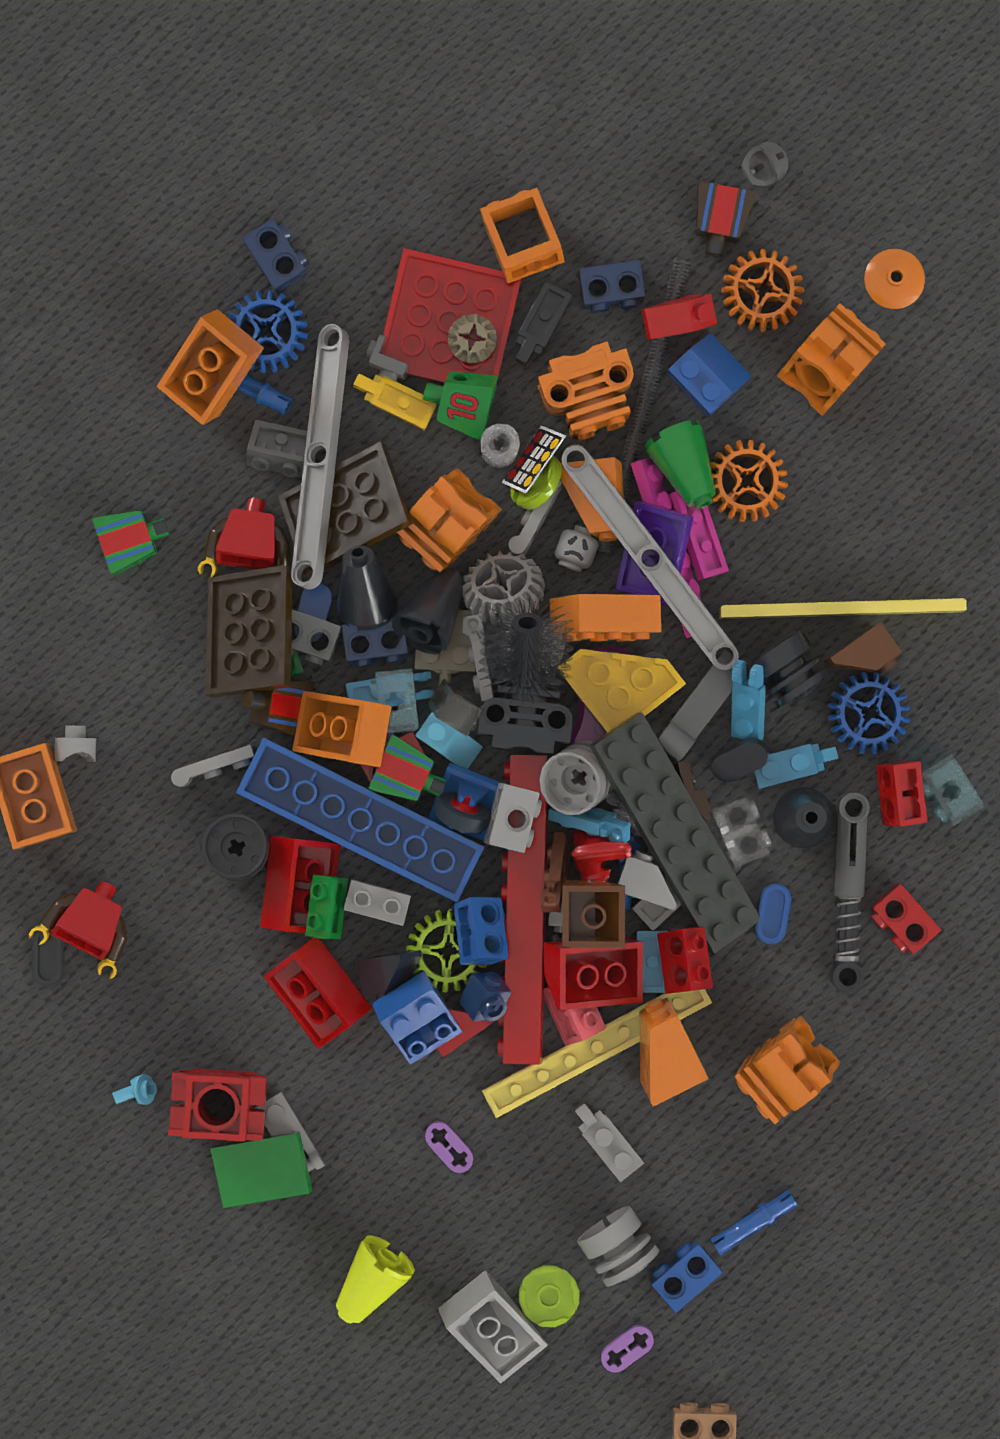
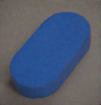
[293,583,332,643]
[755,883,791,944]

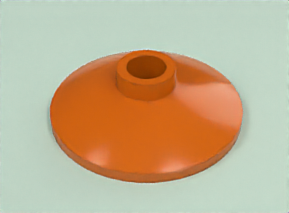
[864,249,925,309]

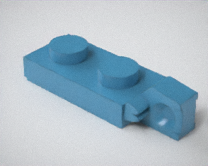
[754,743,838,789]
[548,807,631,843]

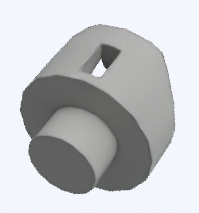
[54,726,96,762]

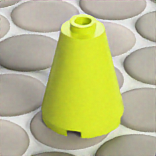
[336,1235,415,1323]

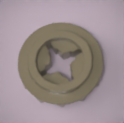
[448,314,497,363]

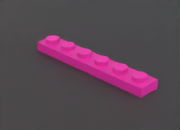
[631,458,701,638]

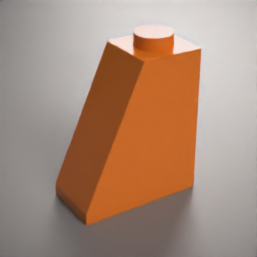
[560,457,624,542]

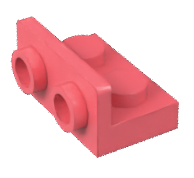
[544,986,606,1046]

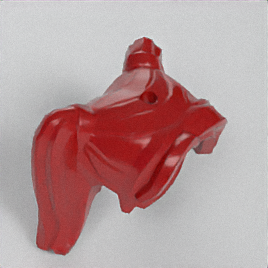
[572,820,632,882]

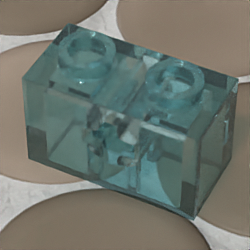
[370,669,419,734]
[922,754,985,826]

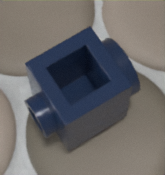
[459,972,511,1021]

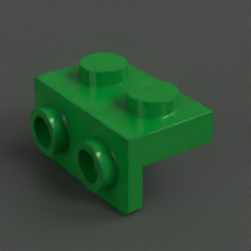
[305,875,348,940]

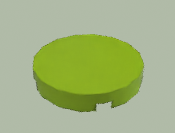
[510,455,562,510]
[519,1265,579,1327]

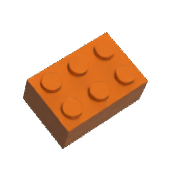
[156,309,264,425]
[550,594,661,642]
[292,691,392,767]
[0,743,77,850]

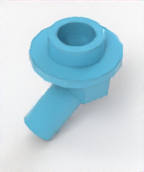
[112,1074,157,1105]

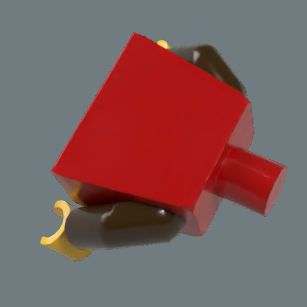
[198,498,290,577]
[29,881,127,979]

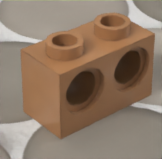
[672,1402,737,1439]

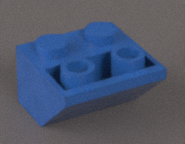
[372,971,462,1065]

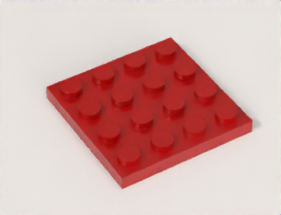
[382,248,522,384]

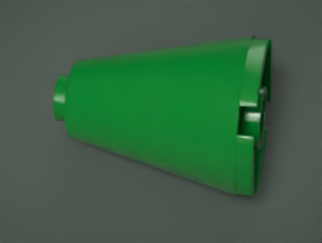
[644,420,716,509]

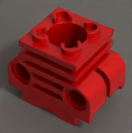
[168,1068,267,1142]

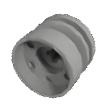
[539,741,614,815]
[577,1206,659,1287]

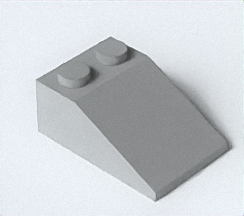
[438,1270,548,1384]

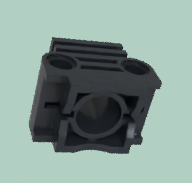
[478,668,572,755]

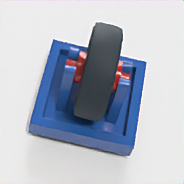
[428,762,501,841]

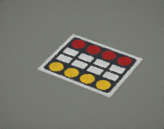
[502,426,566,494]

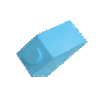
[415,711,483,769]

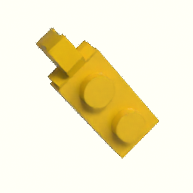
[353,374,437,431]

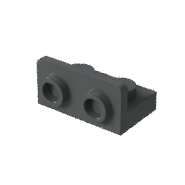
[246,420,307,478]

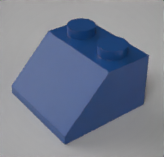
[666,333,752,418]

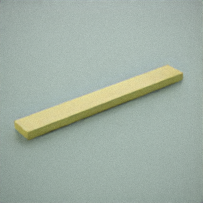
[719,598,967,619]
[482,989,712,1118]

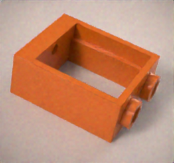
[480,188,565,283]

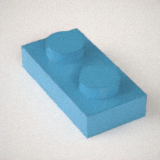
[637,931,667,993]

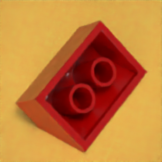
[260,836,340,933]
[544,936,643,1010]
[263,937,372,1049]

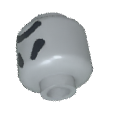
[554,525,599,573]

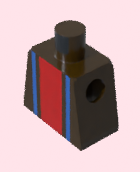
[696,181,756,257]
[242,679,315,738]

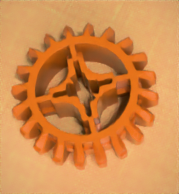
[721,249,804,332]
[710,440,788,522]

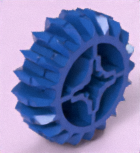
[228,290,308,373]
[827,672,910,754]

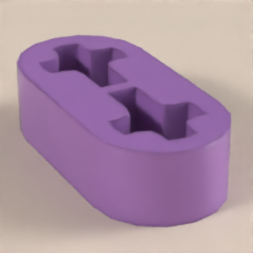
[425,1121,473,1173]
[601,1325,654,1372]

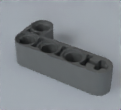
[657,649,749,762]

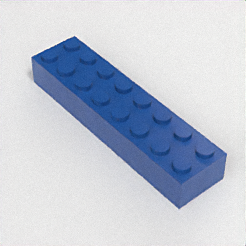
[236,738,484,902]

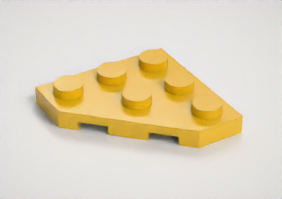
[558,649,686,733]

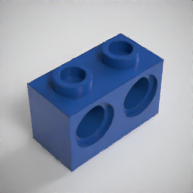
[454,897,508,965]
[650,1240,723,1313]

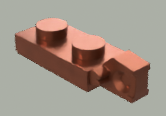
[540,832,570,913]

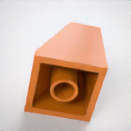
[639,997,708,1107]

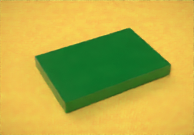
[210,1131,312,1208]

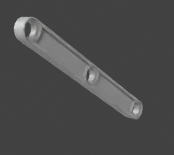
[291,324,349,590]
[562,445,738,670]

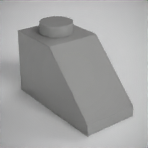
[617,850,677,911]

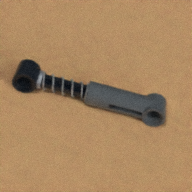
[830,793,870,993]

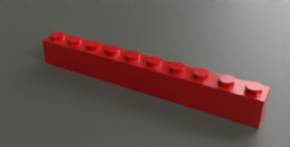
[498,755,550,1065]

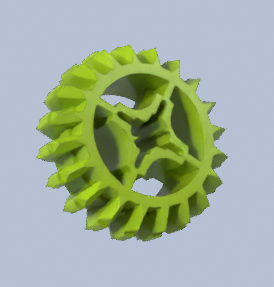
[406,909,487,992]

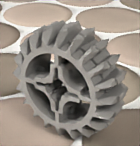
[462,550,545,627]

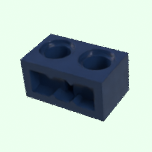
[242,218,308,294]
[579,260,645,313]
[342,618,408,668]

